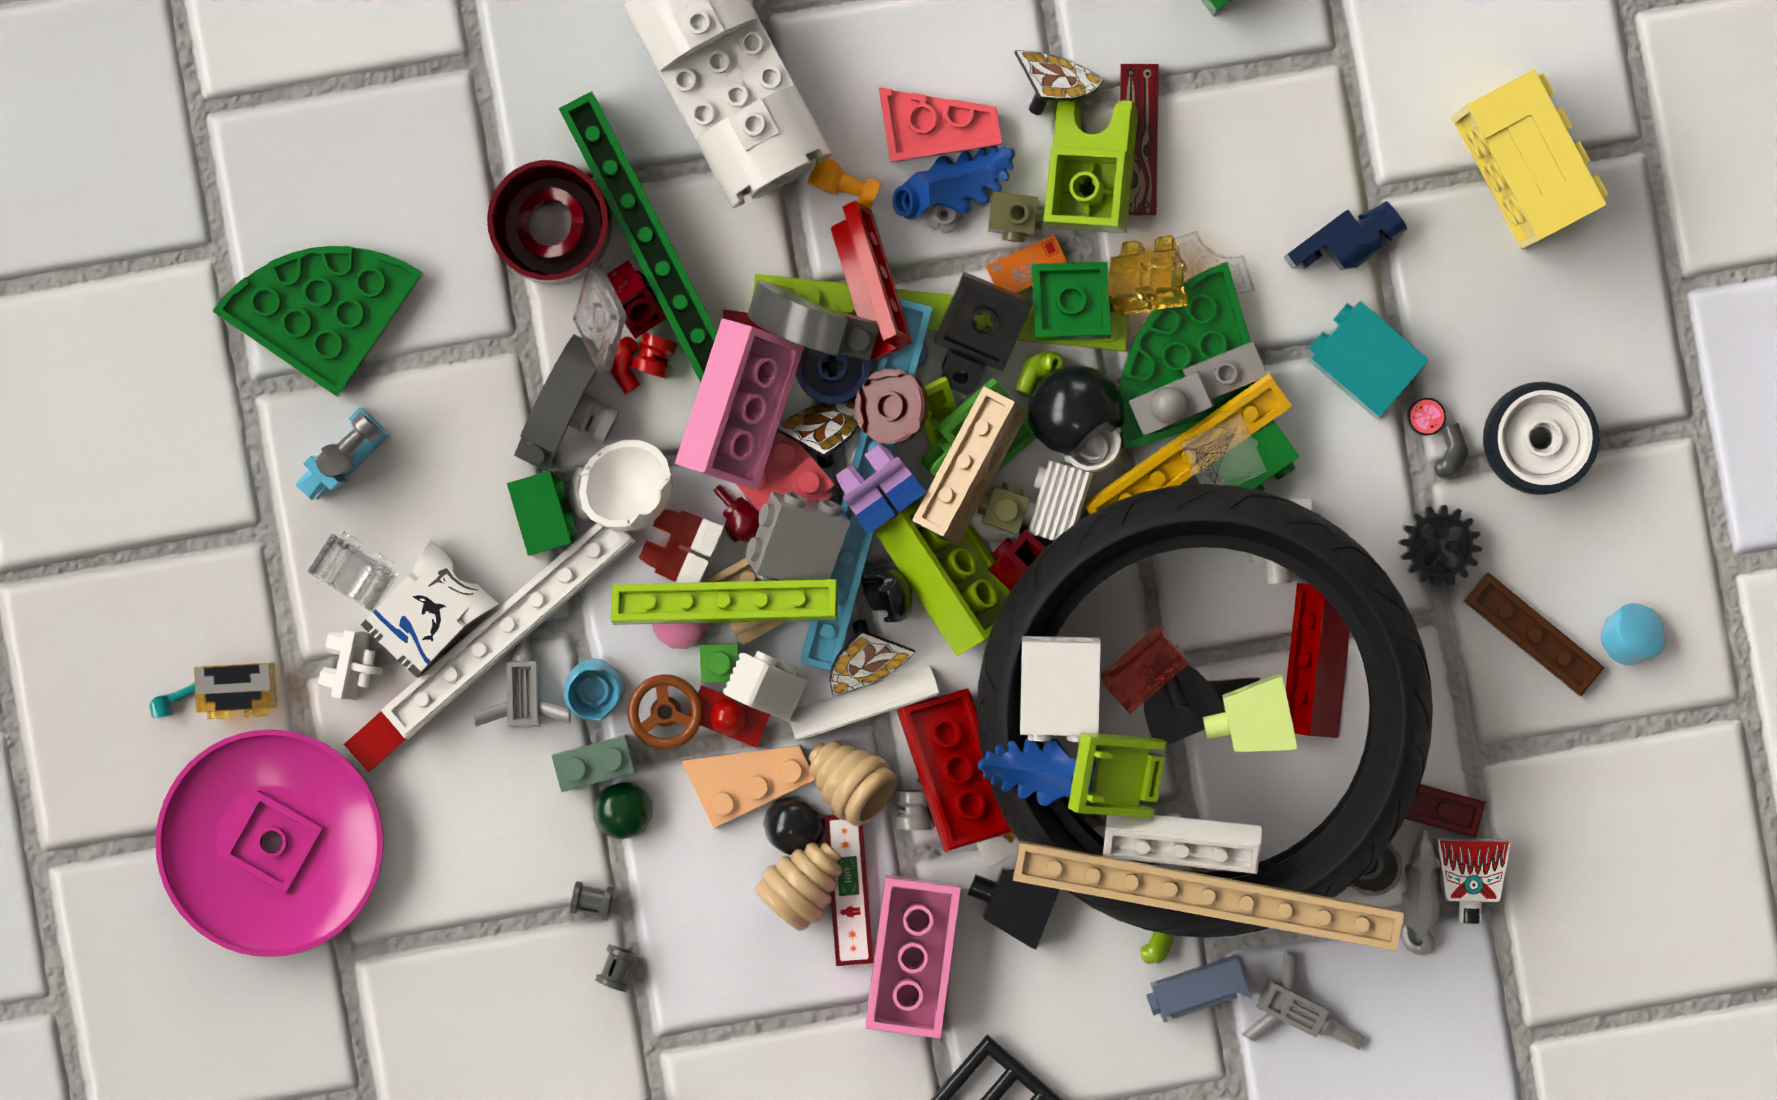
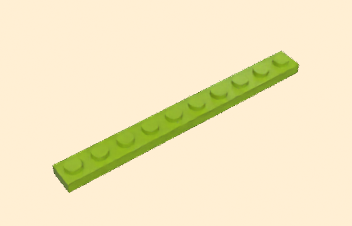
[753,274,1129,352]

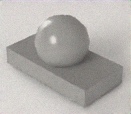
[1129,371,1214,436]

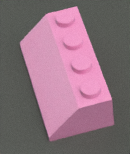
[674,318,804,491]

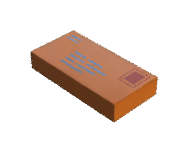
[986,235,1067,293]

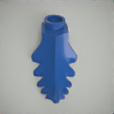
[893,145,1015,220]
[977,738,1096,806]

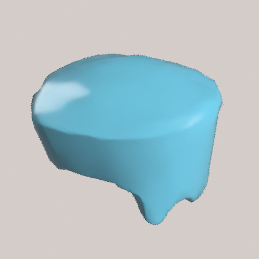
[1601,603,1666,666]
[563,658,625,721]

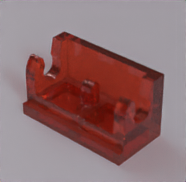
[1101,624,1189,714]

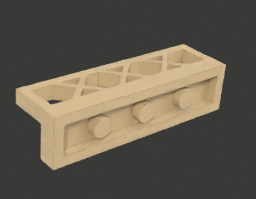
[912,386,1029,545]

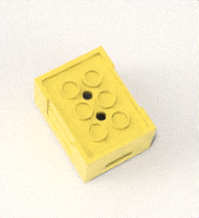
[1451,69,1608,249]

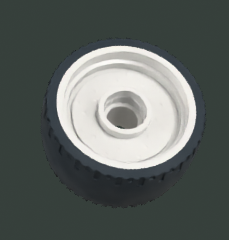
[1483,382,1600,495]

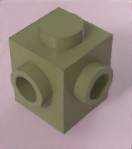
[988,191,1044,243]
[977,482,1030,535]

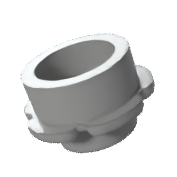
[927,205,963,233]

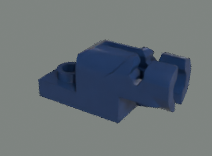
[1284,201,1408,270]

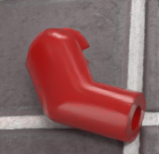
[607,336,641,395]

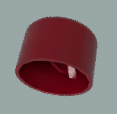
[487,160,612,285]

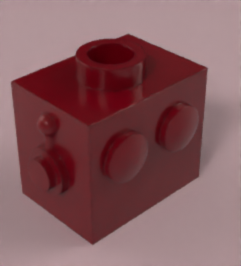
[597,260,667,339]

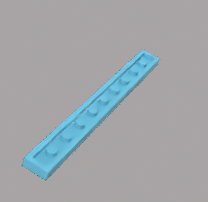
[800,298,933,671]

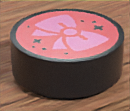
[1407,398,1446,436]

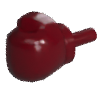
[713,485,760,543]

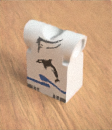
[361,539,500,677]

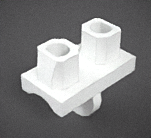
[318,630,383,700]

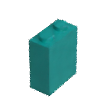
[1307,301,1429,419]

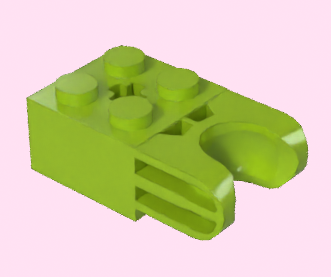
[1044,100,1138,233]

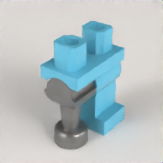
[295,408,390,500]

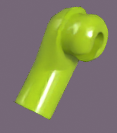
[1140,931,1174,964]

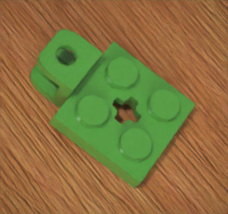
[921,378,1036,478]

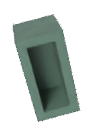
[552,734,637,792]

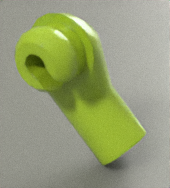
[1014,350,1063,397]

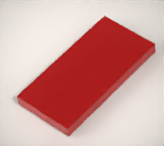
[897,688,1013,853]

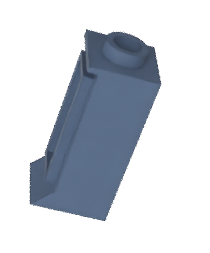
[1146,955,1252,1023]

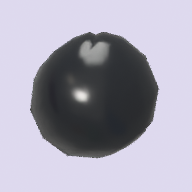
[861,567,913,622]
[763,796,824,855]

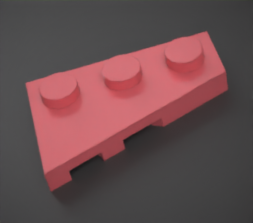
[879,87,1002,163]

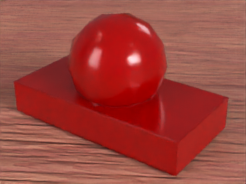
[689,685,770,748]

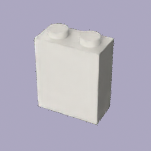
[1020,636,1101,742]

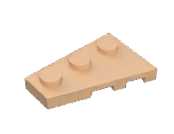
[681,745,816,828]

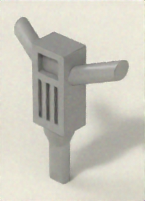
[475,634,571,728]
[1241,951,1365,1050]

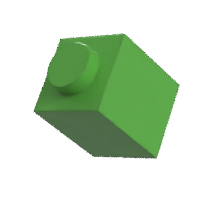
[700,643,740,683]

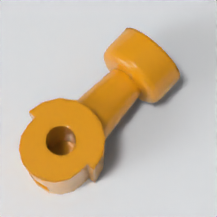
[807,158,882,209]

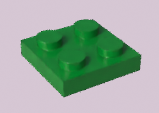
[1031,262,1111,341]

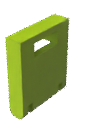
[1068,732,1167,818]

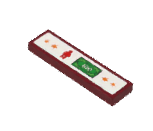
[824,814,873,966]

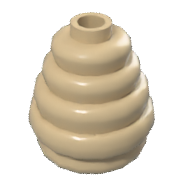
[809,741,897,826]
[755,842,842,931]

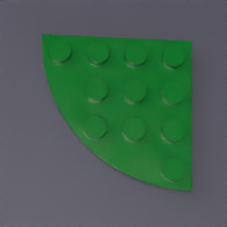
[213,246,424,397]
[1119,262,1258,450]

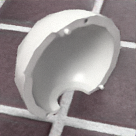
[579,440,673,532]

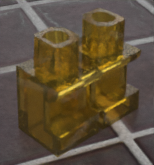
[1107,235,1188,315]

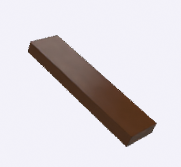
[1463,572,1605,696]

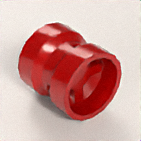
[631,332,678,379]

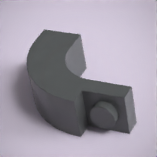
[747,280,879,361]
[514,334,607,471]

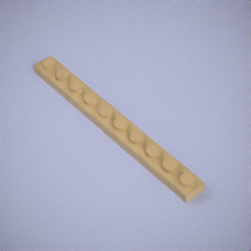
[1013,841,1404,951]

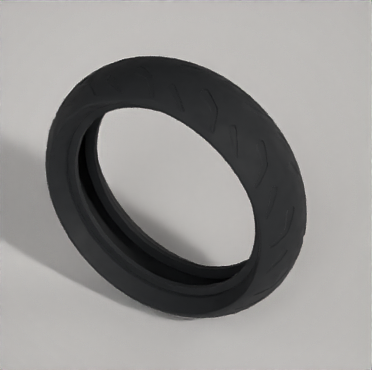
[976,484,1433,938]

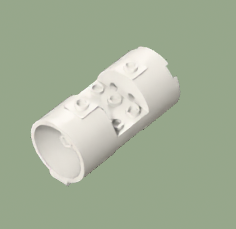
[623,0,832,208]

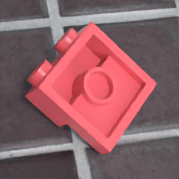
[736,433,835,512]

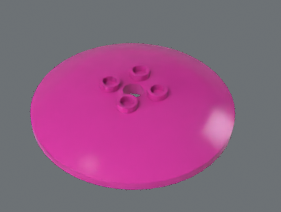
[155,729,384,957]

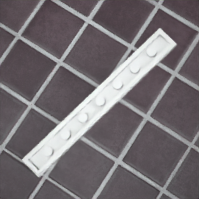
[381,523,635,740]

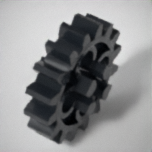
[1398,505,1482,586]

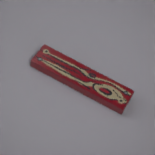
[1120,64,1159,216]

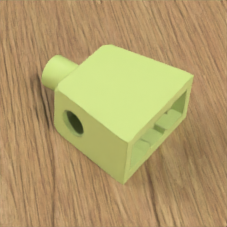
[1203,673,1298,752]

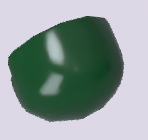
[593,782,652,840]

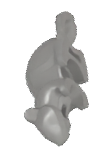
[1401,831,1441,955]

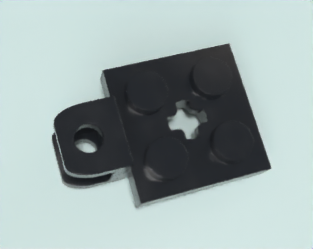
[933,271,1033,395]

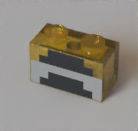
[194,662,277,719]

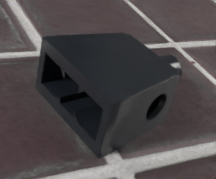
[967,867,1060,950]

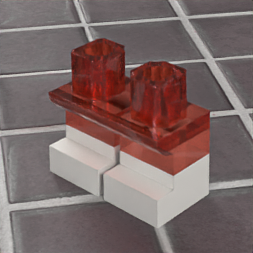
[639,509,725,583]

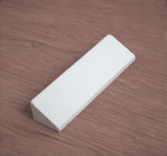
[790,667,939,741]
[1103,815,1262,874]

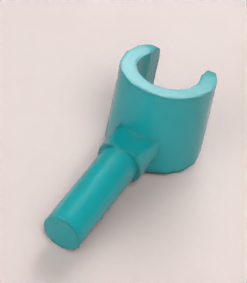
[149,683,196,718]

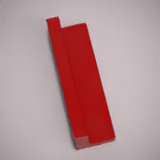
[831,201,913,361]
[1285,583,1350,738]

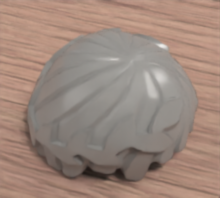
[1350,843,1402,896]

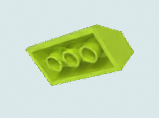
[874,499,1011,657]

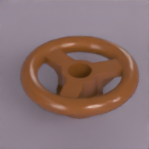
[627,674,703,750]

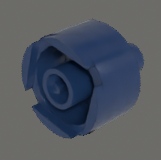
[795,346,870,405]

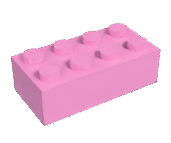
[865,874,961,1039]

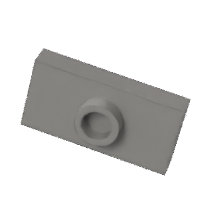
[1182,341,1267,399]

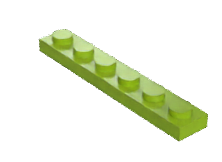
[611,579,839,625]

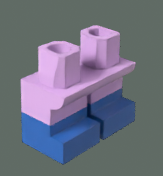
[836,443,927,535]

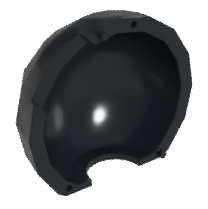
[1028,364,1125,456]

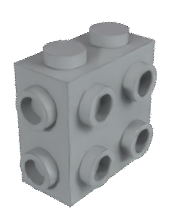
[746,491,851,581]

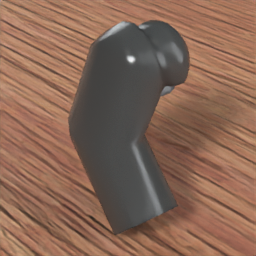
[1434,423,1468,479]

